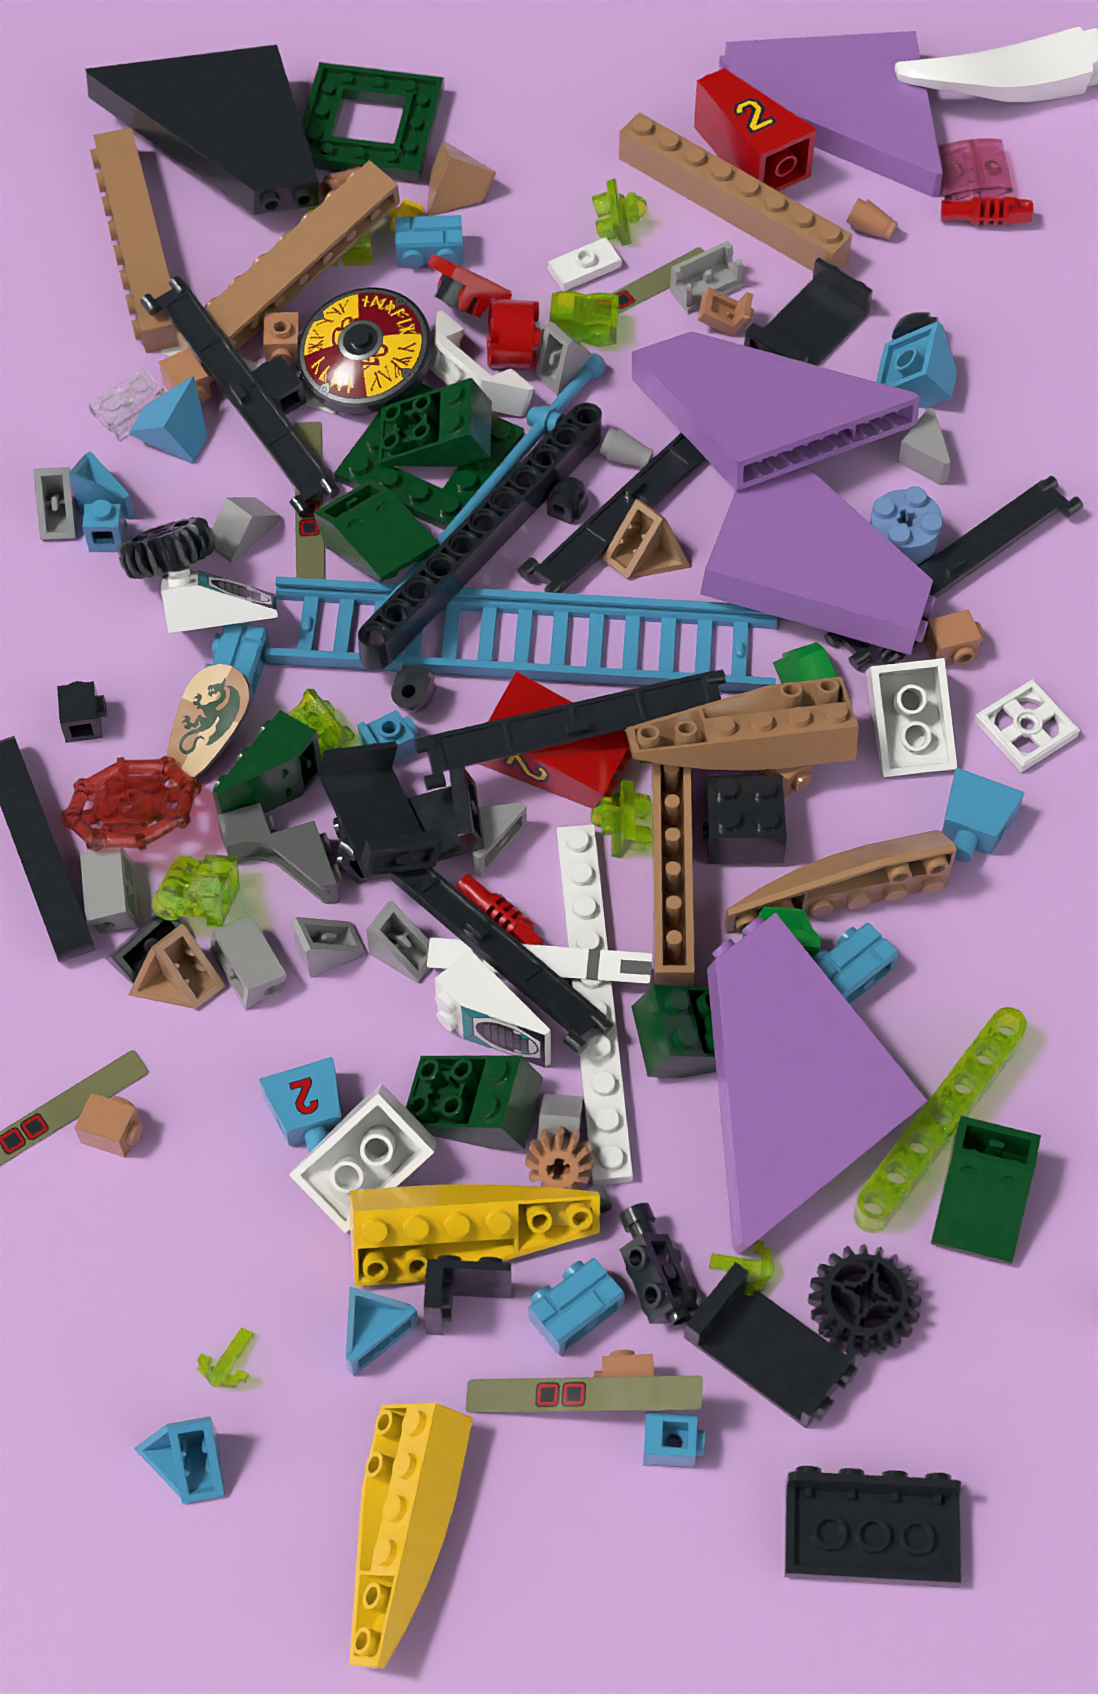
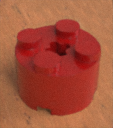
[487,299,541,370]

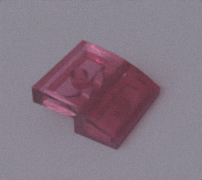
[938,138,1013,200]

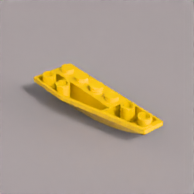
[349,1184,600,1286]
[349,1403,473,1669]

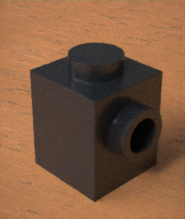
[252,356,306,415]
[57,681,107,743]

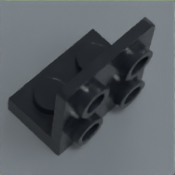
[423,1255,512,1335]

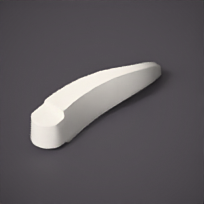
[894,27,1098,102]

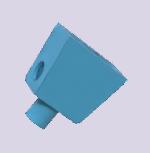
[941,767,1025,862]

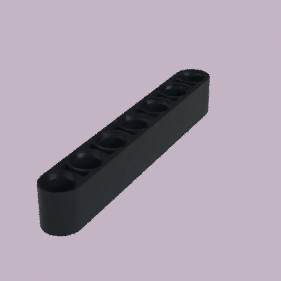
[0,736,96,963]

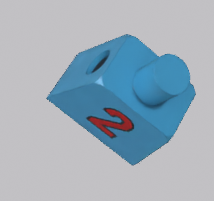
[259,1057,342,1153]

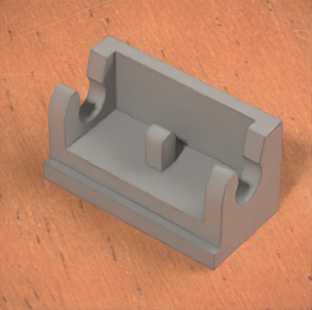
[670,241,744,314]
[80,844,139,933]
[210,915,287,1010]

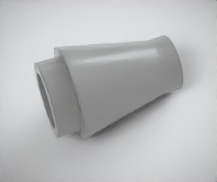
[600,428,654,468]

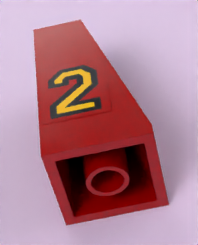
[694,68,816,192]
[479,671,632,809]

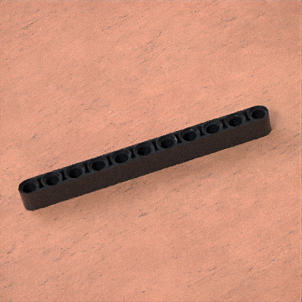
[358,403,602,670]

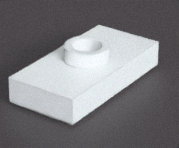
[548,237,622,292]

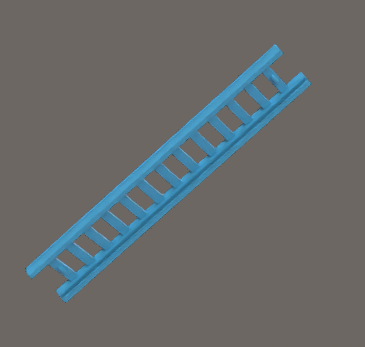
[264,576,778,692]

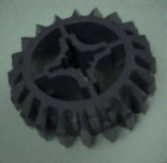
[117,517,216,579]
[808,1243,921,1358]

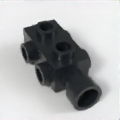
[619,1202,699,1327]

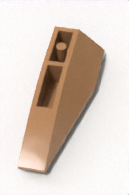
[626,677,859,770]
[725,830,957,933]

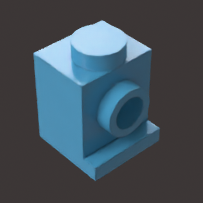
[82,500,127,552]
[357,710,418,763]
[643,1412,705,1467]

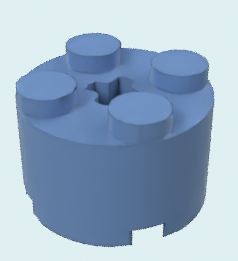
[870,486,943,567]

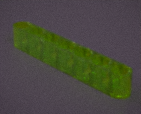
[853,1007,1027,1233]

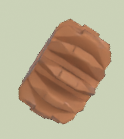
[525,1125,595,1190]

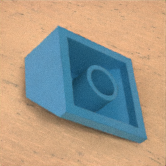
[876,321,957,409]

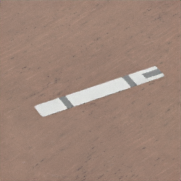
[427,938,653,984]

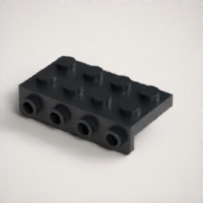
[784,1466,962,1587]

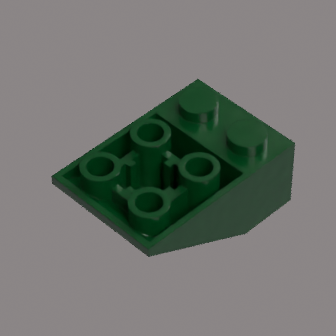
[378,378,492,467]
[313,479,439,582]
[212,710,322,815]
[631,984,716,1078]
[406,1055,543,1150]
[930,1116,1041,1265]

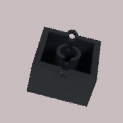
[702,775,787,864]

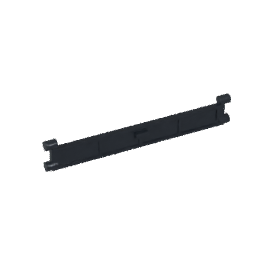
[140,276,340,517]
[517,432,705,593]
[824,476,1083,669]
[414,669,726,791]
[338,838,613,1055]

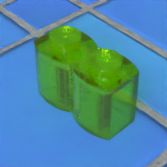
[549,291,619,347]

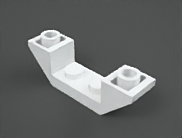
[429,310,534,417]

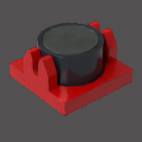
[427,254,512,318]

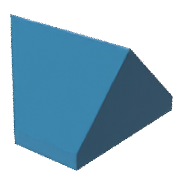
[129,375,208,464]
[69,451,135,520]
[346,1286,419,1376]
[133,1416,225,1504]

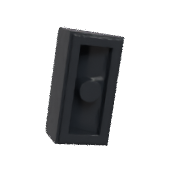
[105,906,192,984]

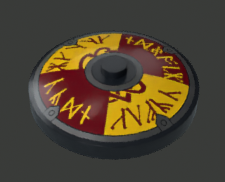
[297,287,433,414]

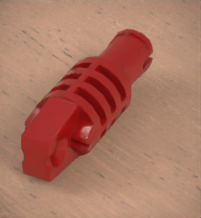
[940,195,1034,226]
[455,873,543,945]

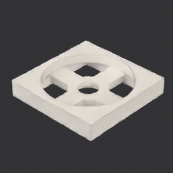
[974,679,1080,773]

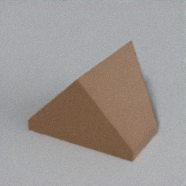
[427,142,496,216]
[602,499,691,579]
[128,924,225,1010]

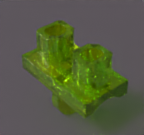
[592,178,648,246]
[288,689,355,760]
[590,780,652,858]

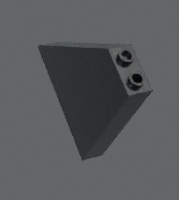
[85,44,319,215]

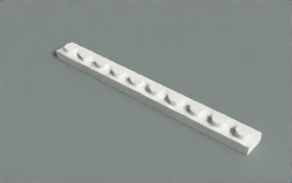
[557,824,633,1186]

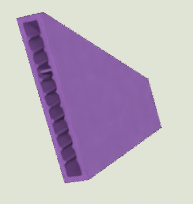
[719,31,943,197]
[632,331,920,491]
[700,466,936,655]
[707,913,927,1254]

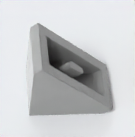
[535,321,593,395]
[898,408,951,485]
[33,467,78,540]
[212,497,281,563]
[472,802,527,877]
[366,901,430,982]
[291,917,365,978]
[538,1093,583,1165]

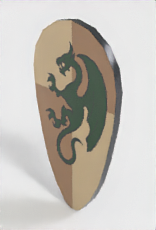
[166,664,252,788]

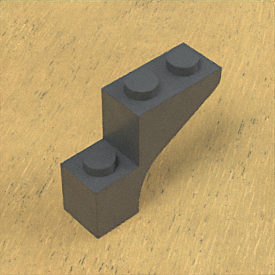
[216,803,343,904]

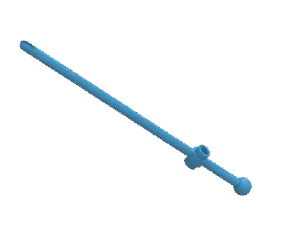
[372,353,605,615]

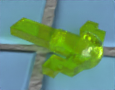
[709,1240,775,1296]
[197,1327,255,1388]

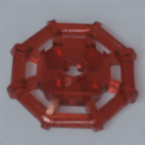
[61,756,202,852]

